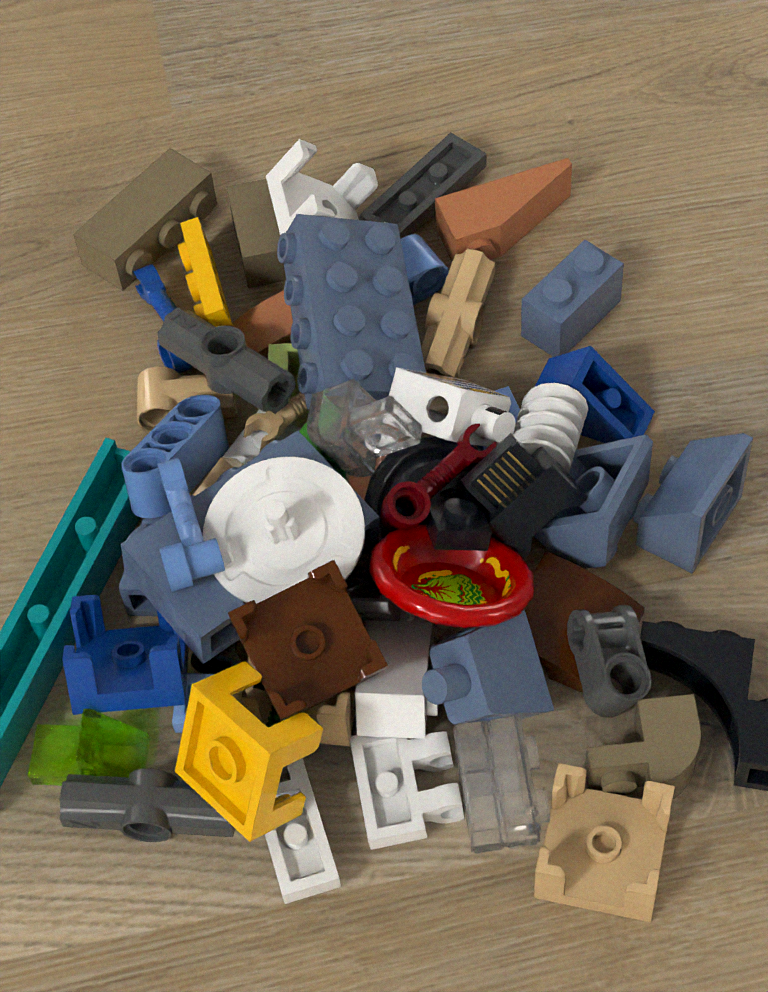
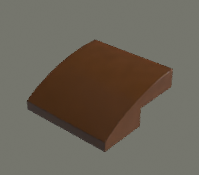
[525,551,645,693]

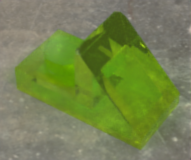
[28,709,150,786]

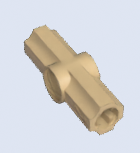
[421,249,495,379]

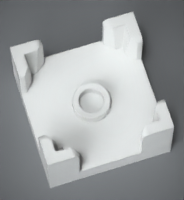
[266,139,386,235]

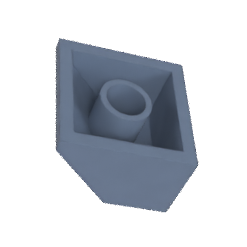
[633,433,753,574]
[534,434,653,569]

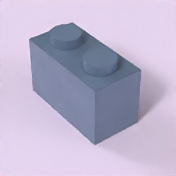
[521,240,624,357]

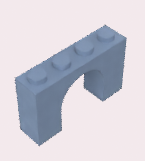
[121,430,379,664]

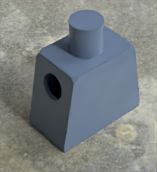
[422,609,554,725]

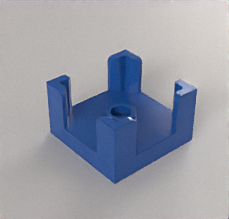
[62,595,189,715]

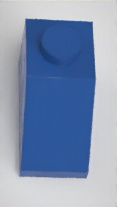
[535,346,655,443]

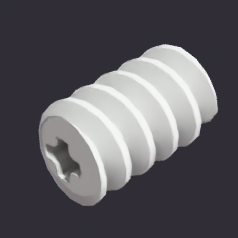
[513,383,589,473]

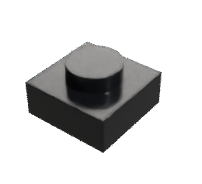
[423,498,492,551]

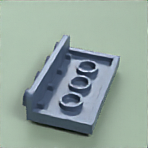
[277,214,426,410]

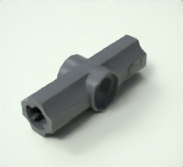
[158,307,295,414]
[59,768,235,842]

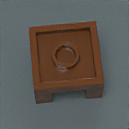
[228,560,388,721]

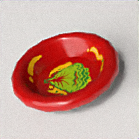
[369,524,534,628]

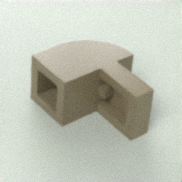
[585,694,701,799]

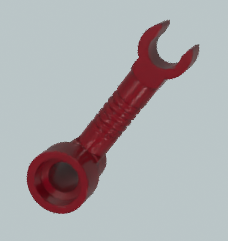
[380,424,497,531]

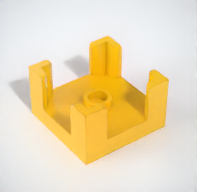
[175,661,323,842]

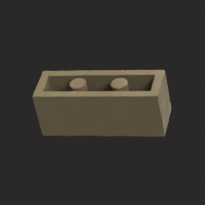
[73,148,217,291]

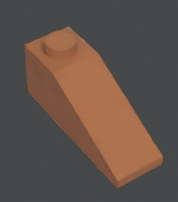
[435,158,572,261]

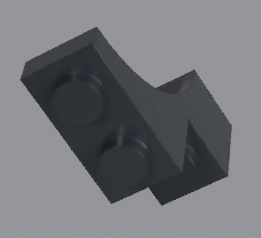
[640,621,768,791]

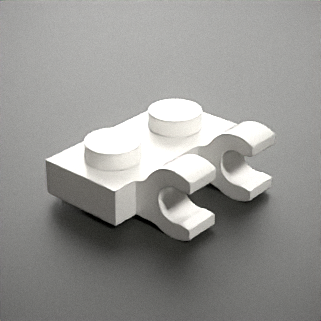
[350,731,465,850]

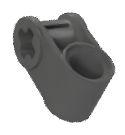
[567,605,652,718]

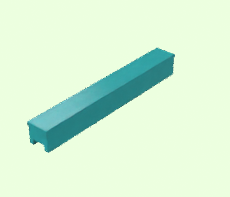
[0,438,141,788]

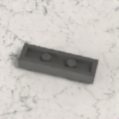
[359,132,487,239]

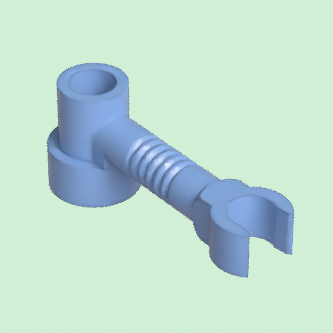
[157,458,225,592]

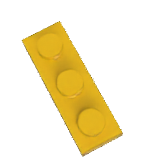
[177,217,234,327]

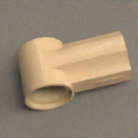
[137,366,237,432]

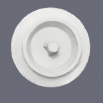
[203,457,365,604]

